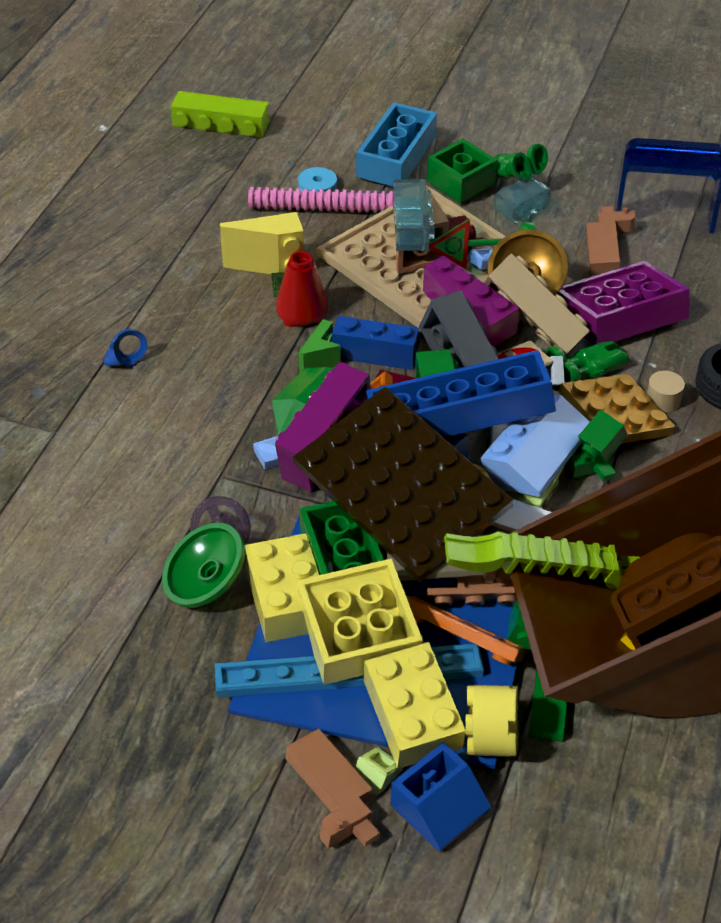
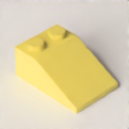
[220,212,304,276]

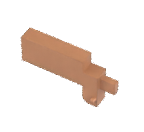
[586,206,635,276]
[285,729,380,849]

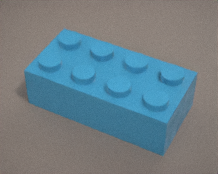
[356,102,437,188]

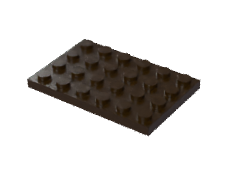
[293,387,513,583]

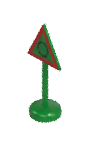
[425,219,536,269]

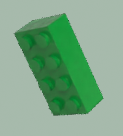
[299,501,384,575]

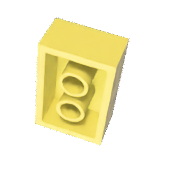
[244,533,319,643]
[363,642,466,769]

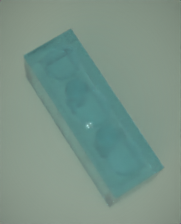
[393,179,434,251]

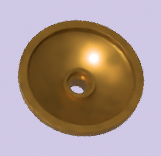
[488,230,568,296]

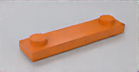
[406,596,527,665]

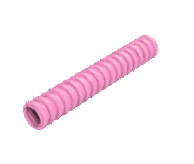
[248,187,394,213]

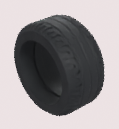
[695,343,721,409]

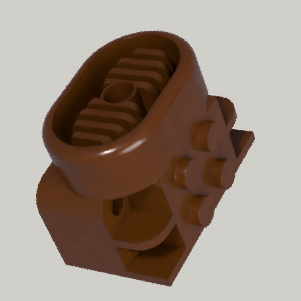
[611,533,721,649]

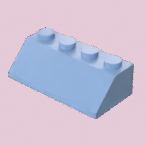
[481,395,589,497]

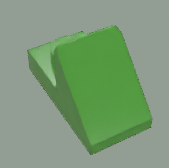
[298,319,341,373]

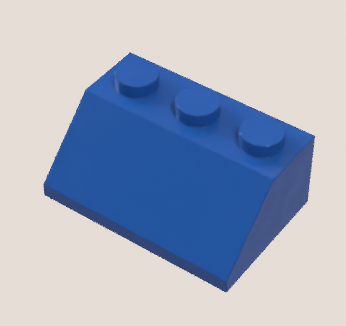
[332,316,423,370]

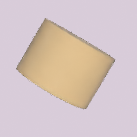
[647,371,685,413]

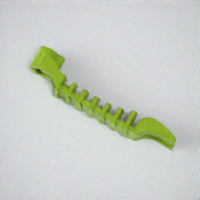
[444,532,640,589]

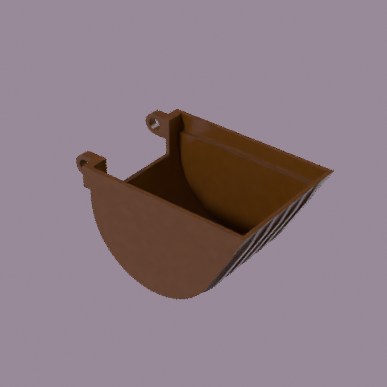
[509,430,721,717]

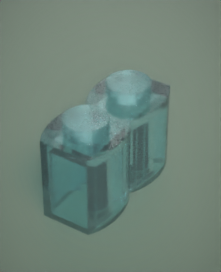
[494,177,551,223]

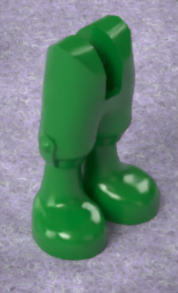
[494,144,548,180]
[545,341,630,386]

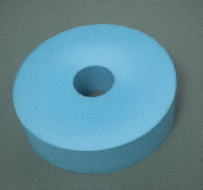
[298,167,337,192]

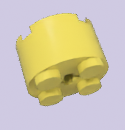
[465,685,518,756]

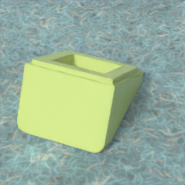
[354,747,403,795]

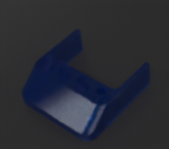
[614,138,721,234]

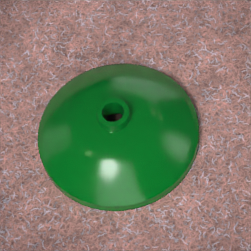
[162,523,245,608]

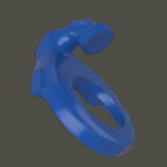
[103,329,148,367]

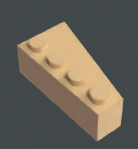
[484,253,589,355]

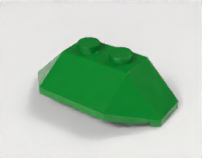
[272,367,334,435]

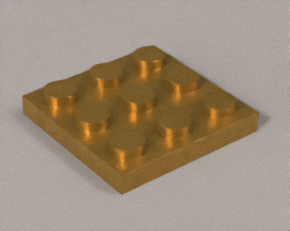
[558,374,676,444]

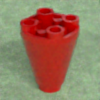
[276,251,328,327]

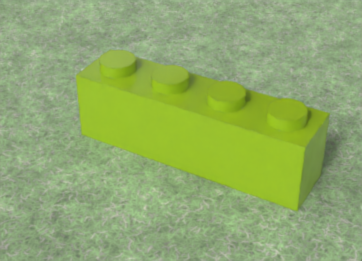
[171,91,269,138]

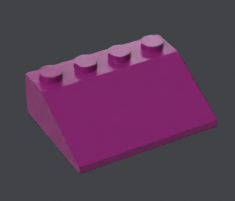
[558,261,690,345]

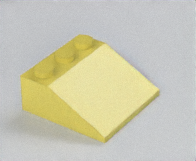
[296,558,423,685]

